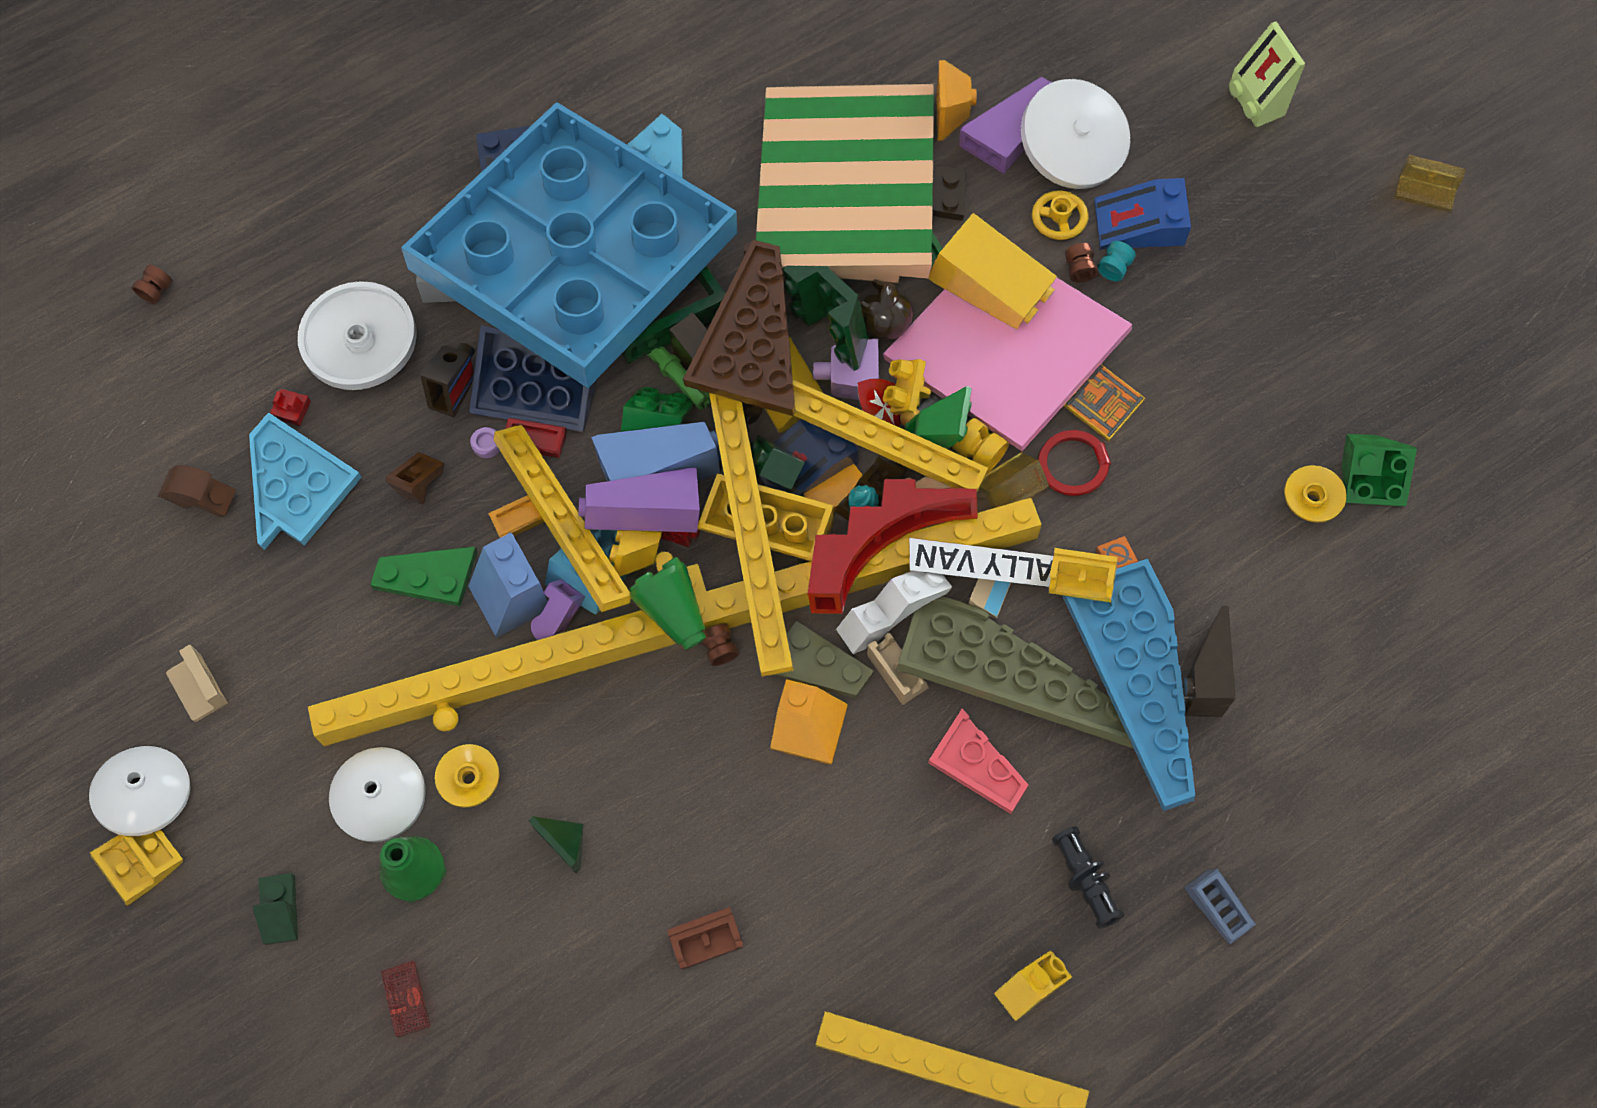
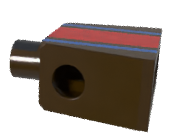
[420,343,475,417]

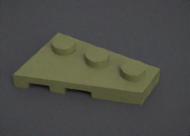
[768,621,874,699]

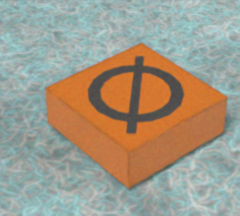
[1096,536,1138,569]

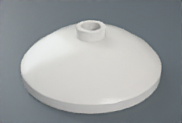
[89,746,190,836]
[329,747,426,842]

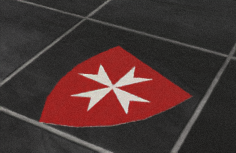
[857,379,901,427]

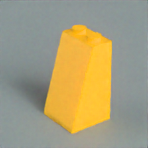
[928,213,1057,330]

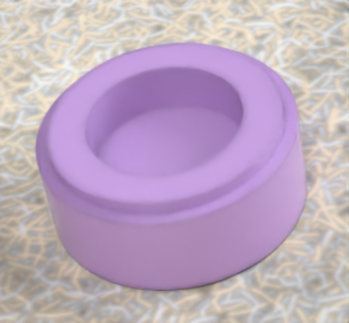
[470,427,500,458]

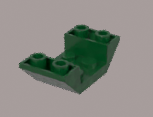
[782,265,868,371]

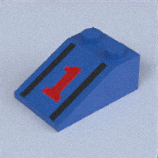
[1094,178,1191,249]

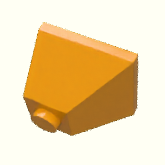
[936,60,977,140]
[770,679,848,765]

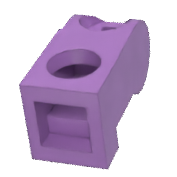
[531,579,585,640]

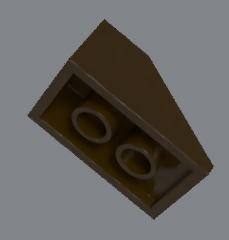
[1183,606,1236,717]

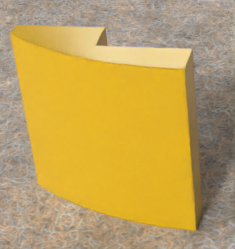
[90,829,183,906]

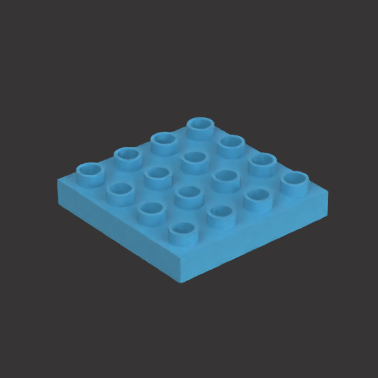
[401,102,737,388]

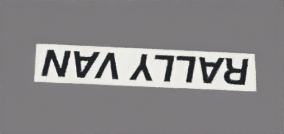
[909,538,1054,587]

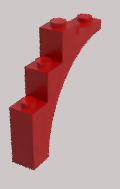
[808,479,978,614]

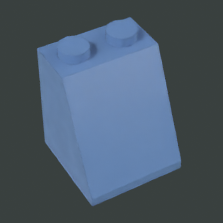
[468,533,548,638]

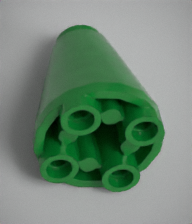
[629,557,707,651]
[379,836,446,903]

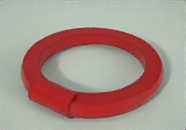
[1038,430,1111,496]

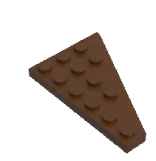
[683,240,796,416]

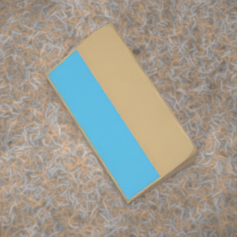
[969,578,1011,619]

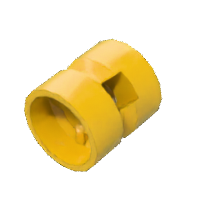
[952,418,1009,473]

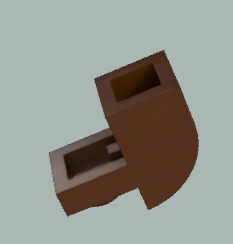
[158,465,236,518]

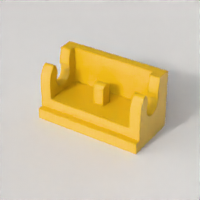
[1049,548,1118,603]

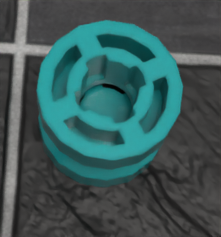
[1097,241,1136,282]

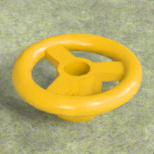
[1032,191,1088,240]

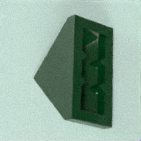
[528,816,583,873]

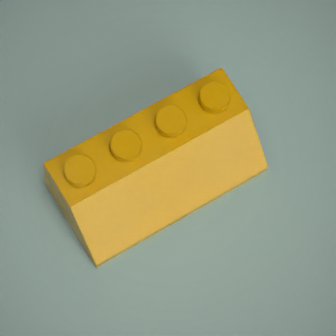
[697,473,835,561]

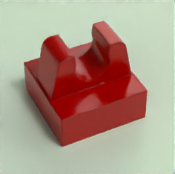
[270,389,311,426]

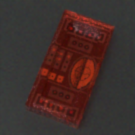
[381,961,431,1038]

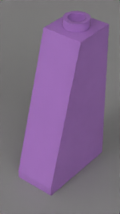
[959,77,1053,174]
[579,468,700,532]

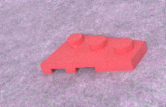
[928,708,1028,814]

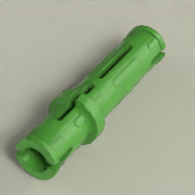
[647,346,711,410]

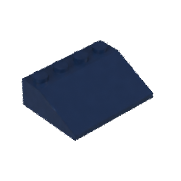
[469,325,597,432]

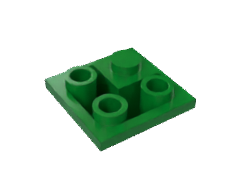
[904,386,972,450]
[621,387,695,432]
[1342,434,1417,506]

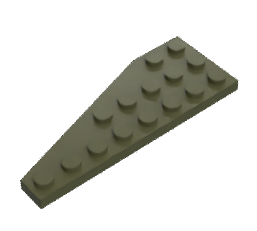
[896,596,1133,748]

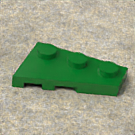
[370,547,477,607]

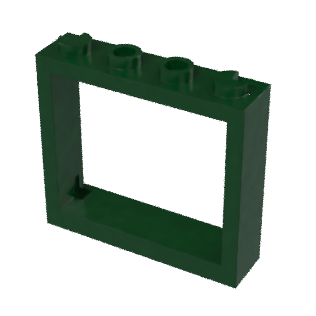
[622,266,726,364]

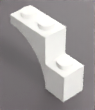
[836,571,952,654]

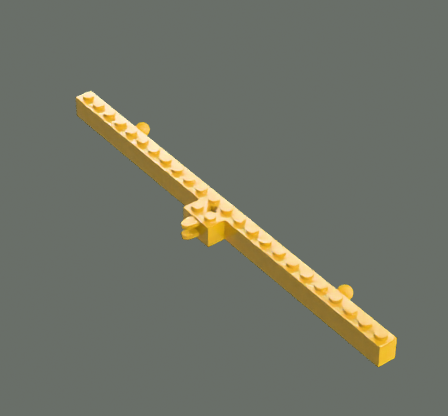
[308,498,1042,746]

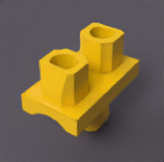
[883,359,931,415]

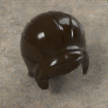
[859,279,913,340]

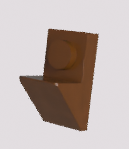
[386,452,444,505]

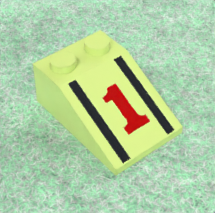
[1229,21,1305,127]

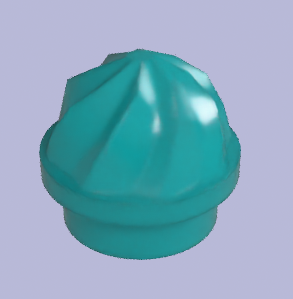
[848,484,878,507]

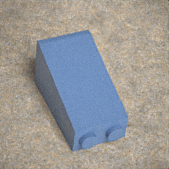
[591,422,721,482]

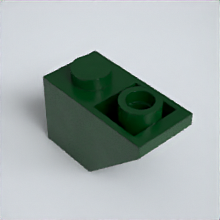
[750,435,805,490]

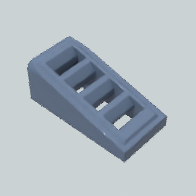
[1184,869,1256,944]

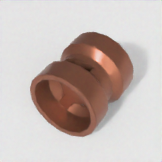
[1065,243,1099,283]
[131,264,173,305]
[702,624,739,666]

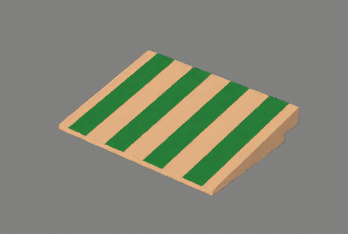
[756,84,934,283]

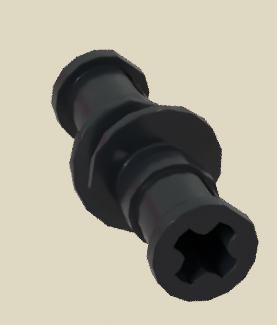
[1052,826,1124,929]

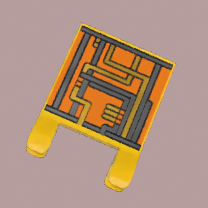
[1064,364,1145,441]

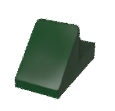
[253,873,298,945]

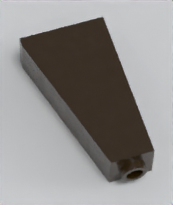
[669,312,762,425]

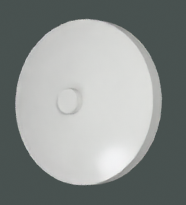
[1021,79,1130,189]
[298,282,417,390]

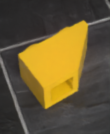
[609,530,662,577]
[994,950,1072,1021]

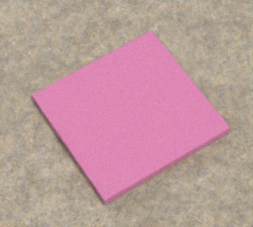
[883,278,1132,451]

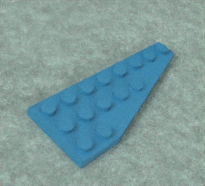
[1062,559,1195,811]

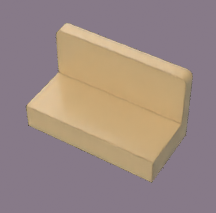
[166,645,228,722]

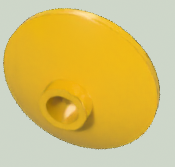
[1284,465,1346,523]
[435,744,500,808]

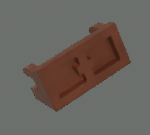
[667,907,744,970]

